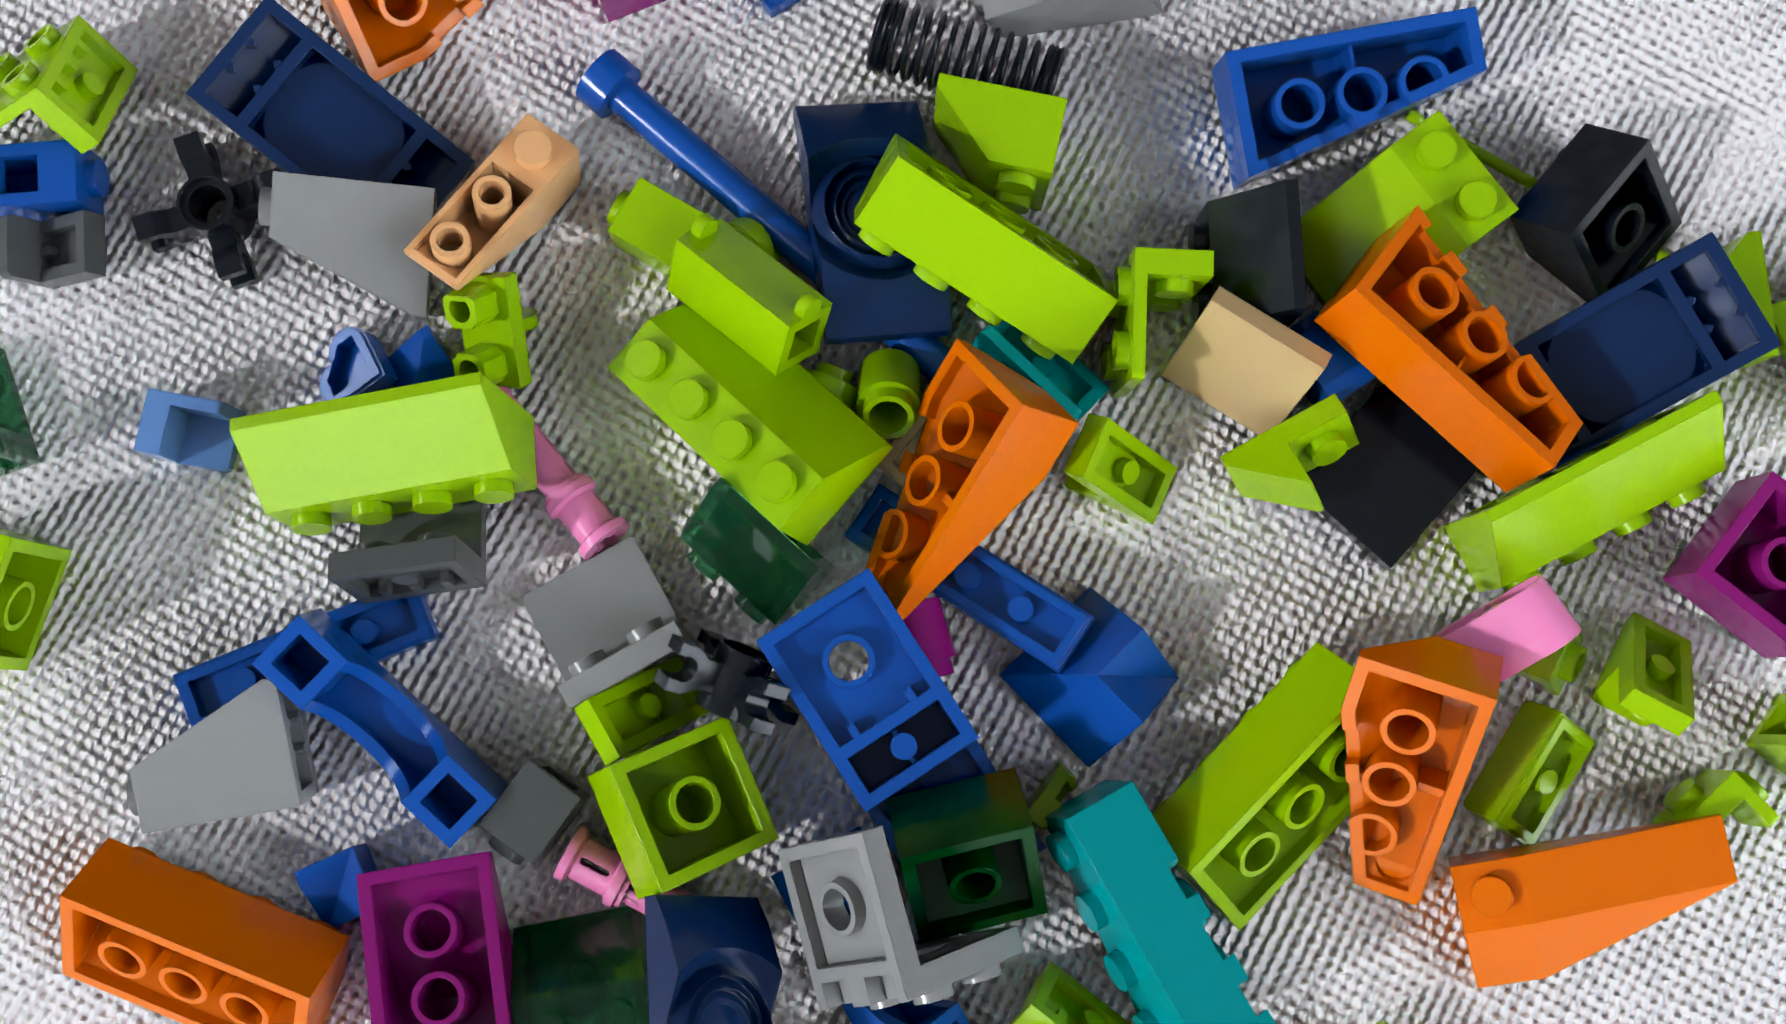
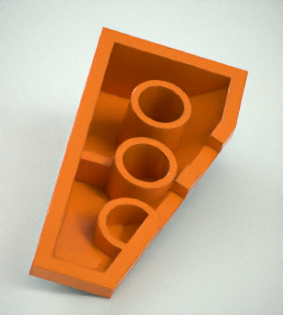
[1448,814,1738,988]

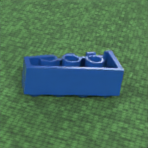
[1211,7,1487,190]

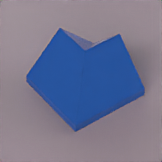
[999,587,1179,767]

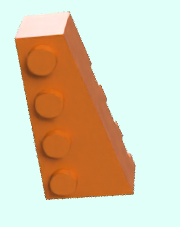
[1313,206,1583,493]

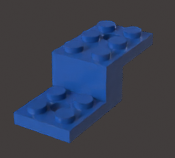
[756,568,1047,861]

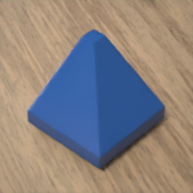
[388,325,455,388]

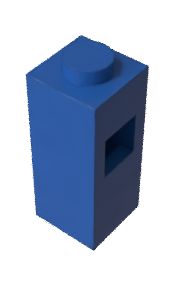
[0,140,110,221]

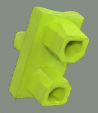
[442,272,539,389]

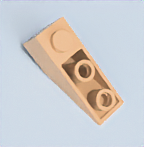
[404,113,581,291]

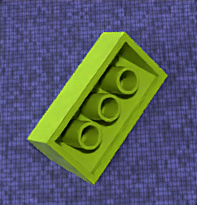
[854,133,1118,364]
[607,304,893,546]
[230,372,537,536]
[1443,390,1725,593]
[1152,642,1355,931]

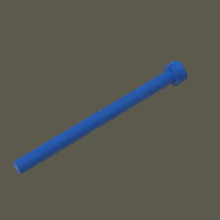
[576,49,950,382]

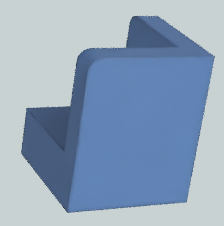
[133,388,246,473]

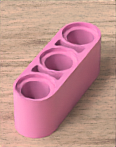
[1430,574,1582,683]

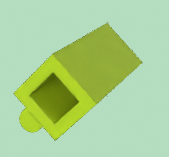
[666,213,833,376]

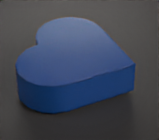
[319,326,399,401]

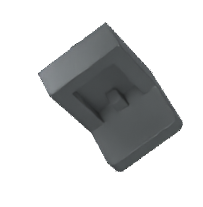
[0,210,107,289]

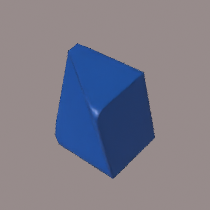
[294,843,378,928]

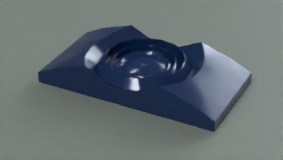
[186,0,475,211]
[793,101,952,345]
[1512,232,1782,478]
[645,894,782,1024]

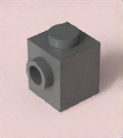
[479,758,591,865]

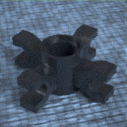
[131,131,281,290]
[653,629,800,736]

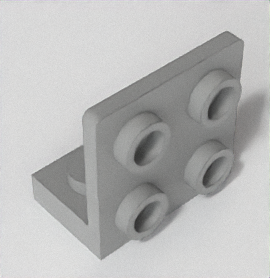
[522,537,691,709]

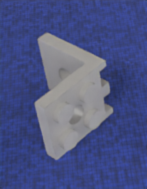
[777,825,1025,1011]

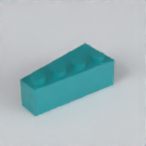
[1045,779,1276,1024]

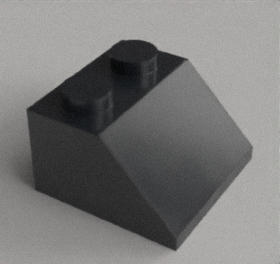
[1509,123,1682,302]
[1188,179,1308,327]

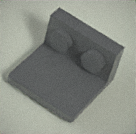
[328,500,486,604]

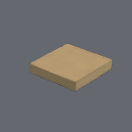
[1161,286,1332,435]

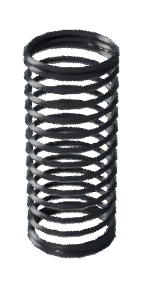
[866,0,1066,96]

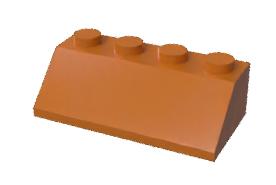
[60,837,350,1024]

